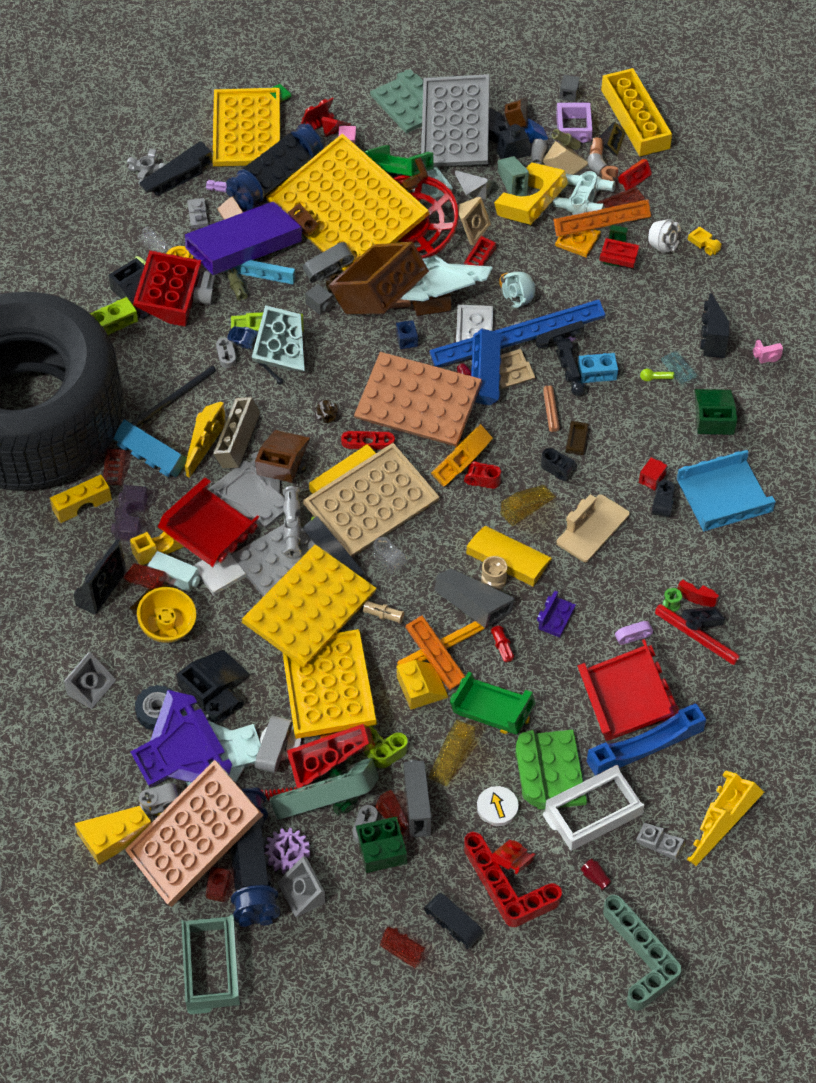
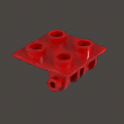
[301,97,334,130]

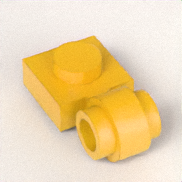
[688,227,721,256]

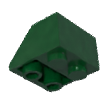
[356,816,407,873]

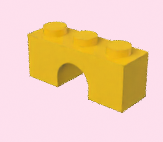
[50,475,112,523]
[130,532,184,566]

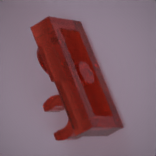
[124,563,167,590]
[379,926,426,968]

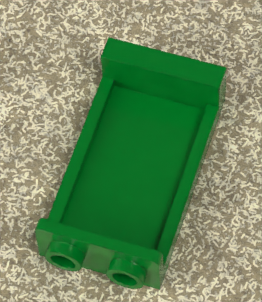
[365,145,434,176]
[450,672,536,735]

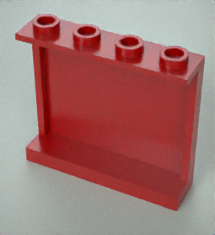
[158,477,260,567]
[577,639,676,741]

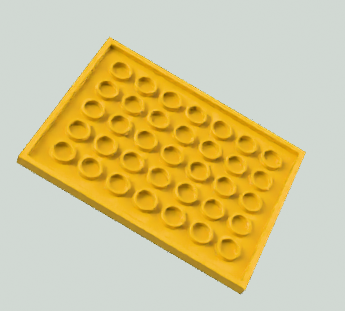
[266,133,430,272]

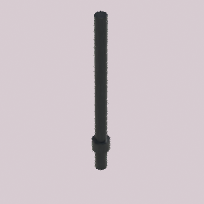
[131,366,216,427]

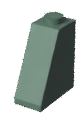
[498,156,529,197]

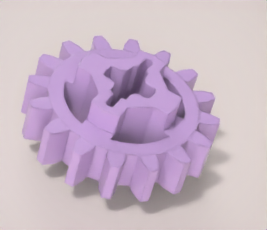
[264,828,310,874]

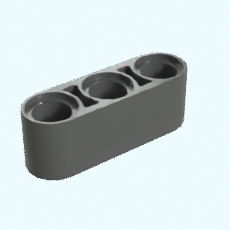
[303,242,354,283]

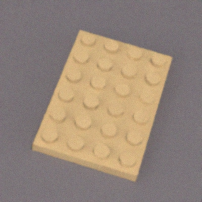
[303,443,439,557]

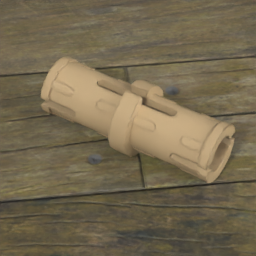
[363,600,404,624]

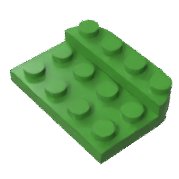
[515,730,587,809]

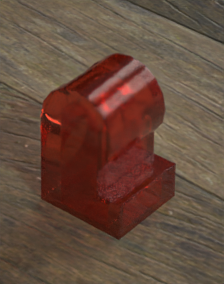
[206,867,232,902]

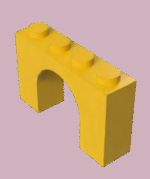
[494,162,568,225]

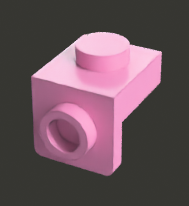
[753,340,783,363]

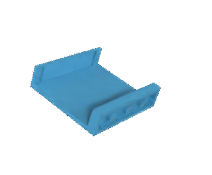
[677,450,775,532]

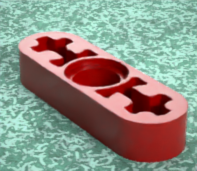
[341,431,395,450]

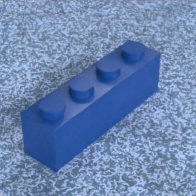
[471,328,502,405]

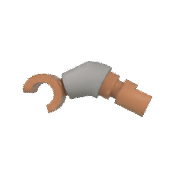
[588,137,618,181]

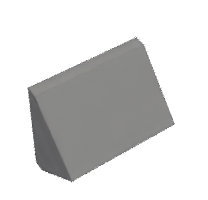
[64,652,116,709]
[277,856,325,917]

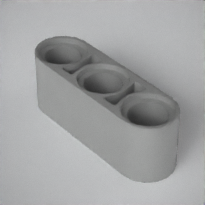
[255,716,293,773]

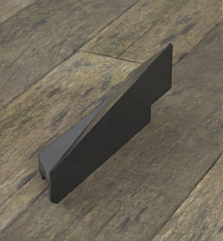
[140,141,213,196]

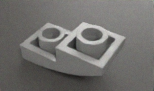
[636,822,685,861]

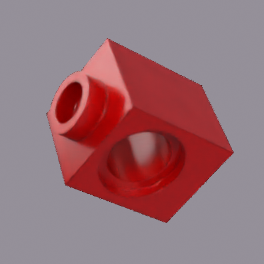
[638,457,667,490]

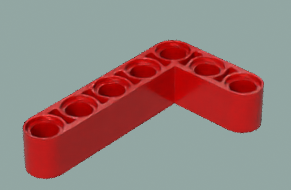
[464,832,562,927]

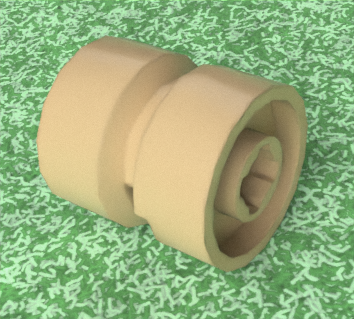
[481,556,507,590]

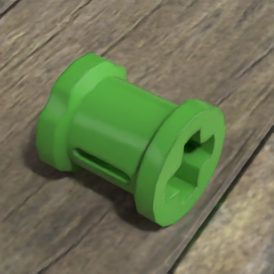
[663,588,682,612]

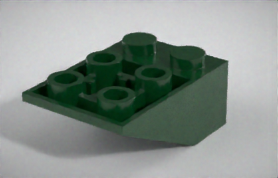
[694,389,737,435]

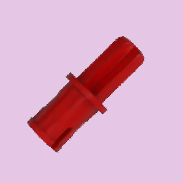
[491,626,514,662]

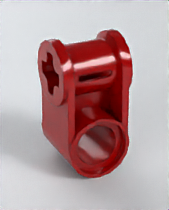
[464,461,501,489]

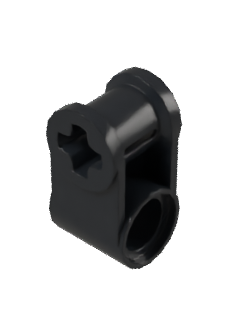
[540,448,577,482]
[651,480,674,517]
[206,688,244,724]

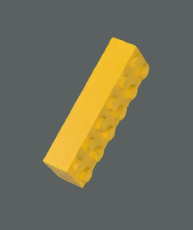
[601,68,672,157]

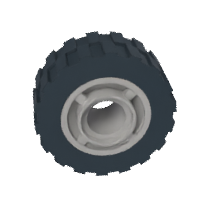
[135,685,173,731]

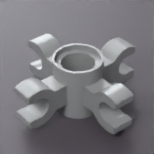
[127,149,166,185]

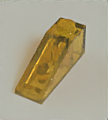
[500,485,556,527]
[428,719,475,786]

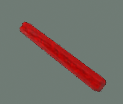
[655,604,740,665]

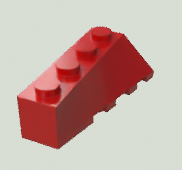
[287,724,375,788]

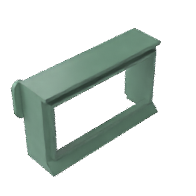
[181,914,240,1014]

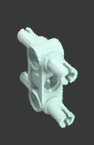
[553,171,616,215]

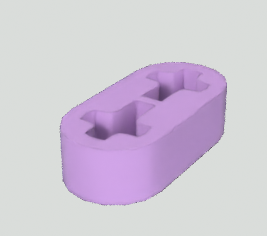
[615,621,653,645]

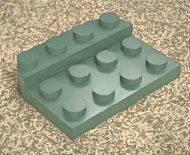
[370,70,423,134]

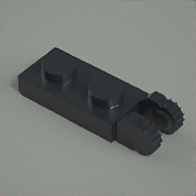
[535,321,584,349]

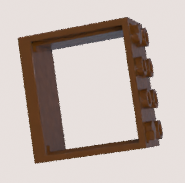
[328,242,429,314]

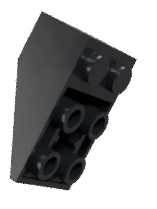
[108,258,150,319]
[700,293,730,358]
[176,649,250,711]

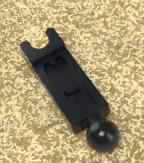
[555,339,585,396]

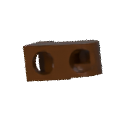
[288,203,320,237]

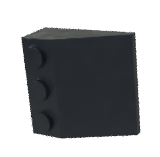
[74,539,127,615]

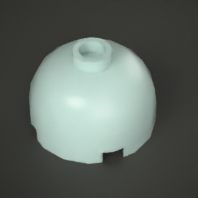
[502,272,535,308]

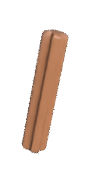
[543,385,559,432]

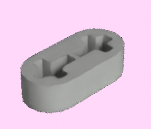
[216,338,236,368]
[353,805,378,843]

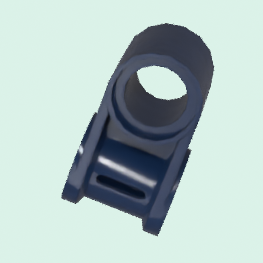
[227,326,258,350]

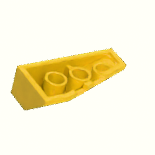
[185,402,226,478]

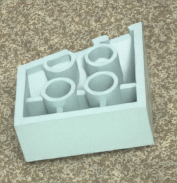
[252,305,305,371]

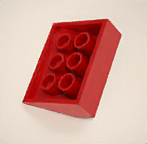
[133,250,201,327]

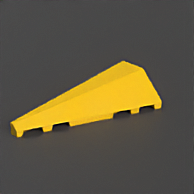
[687,771,764,866]

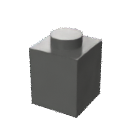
[559,75,580,102]
[305,284,333,315]

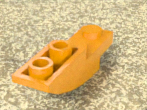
[431,424,493,487]

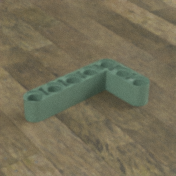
[270,758,379,819]
[603,895,681,1011]

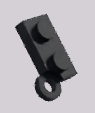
[681,606,725,631]

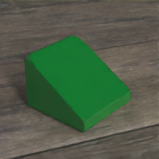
[270,84,291,103]

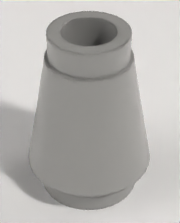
[531,139,547,164]

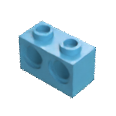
[578,353,618,383]

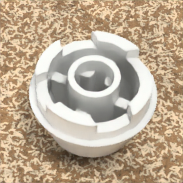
[648,219,681,253]

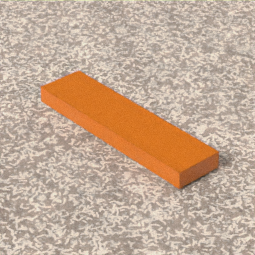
[405,615,465,691]

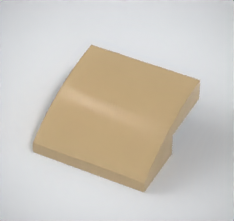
[499,349,535,389]

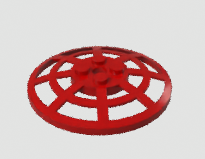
[393,175,459,259]

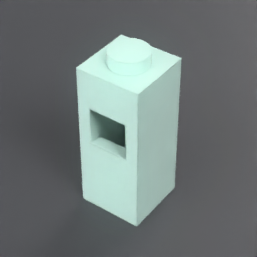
[148,551,200,592]

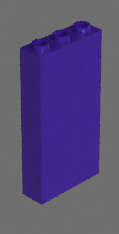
[185,201,302,275]

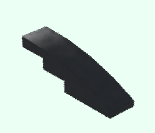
[302,516,364,577]

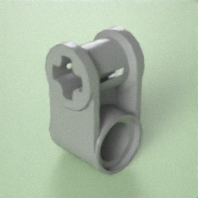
[139,783,178,816]

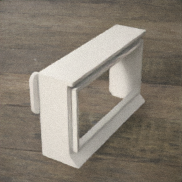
[543,765,644,851]

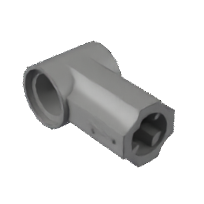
[193,271,215,305]

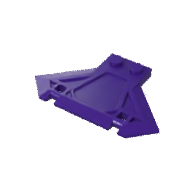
[130,690,232,788]

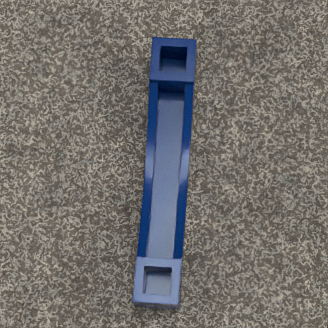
[587,703,706,776]

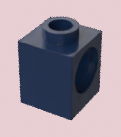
[396,320,418,350]

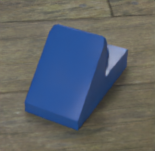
[524,119,548,143]

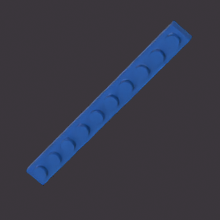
[430,300,605,368]

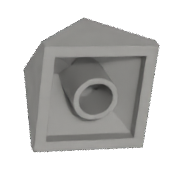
[455,170,495,199]

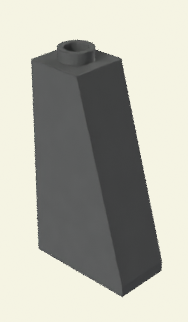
[434,568,515,628]
[403,760,431,838]

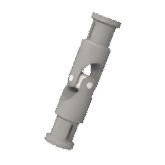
[283,486,301,559]

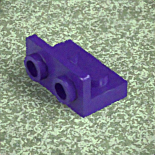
[537,591,576,638]

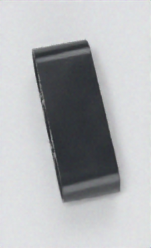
[424,893,484,949]

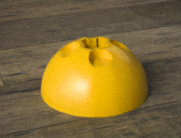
[137,587,196,643]

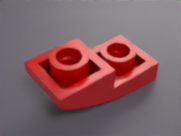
[677,579,719,607]

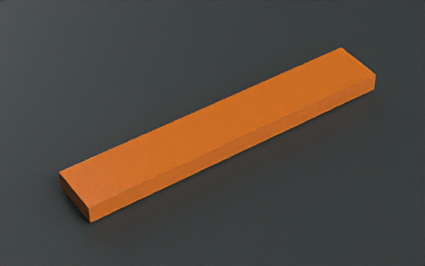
[554,200,651,236]

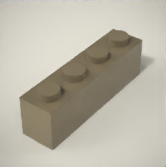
[213,397,260,468]

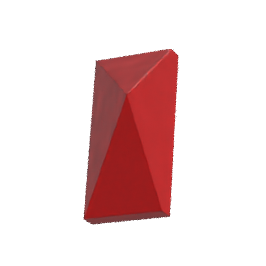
[322,117,351,137]

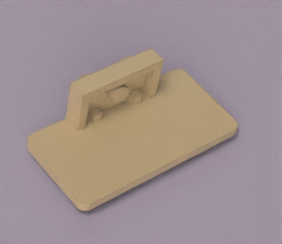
[557,494,629,562]

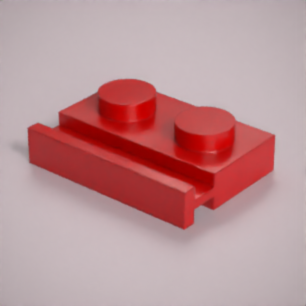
[599,238,639,268]
[491,839,536,874]

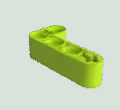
[364,726,408,768]

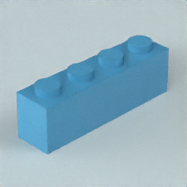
[114,419,187,478]

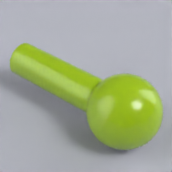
[640,368,675,381]

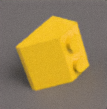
[397,660,448,710]

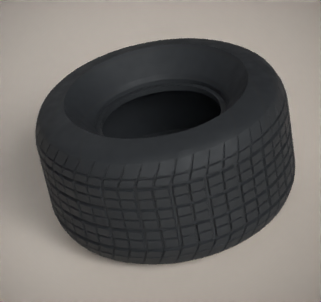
[0,292,123,490]

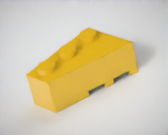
[74,806,151,865]

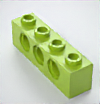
[90,297,138,335]

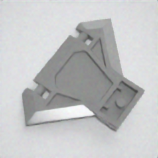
[210,452,285,530]

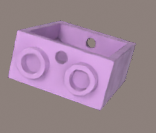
[556,103,592,143]

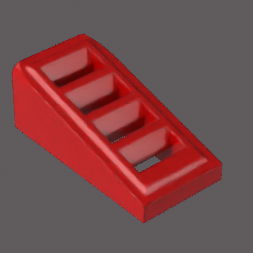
[464,236,497,266]

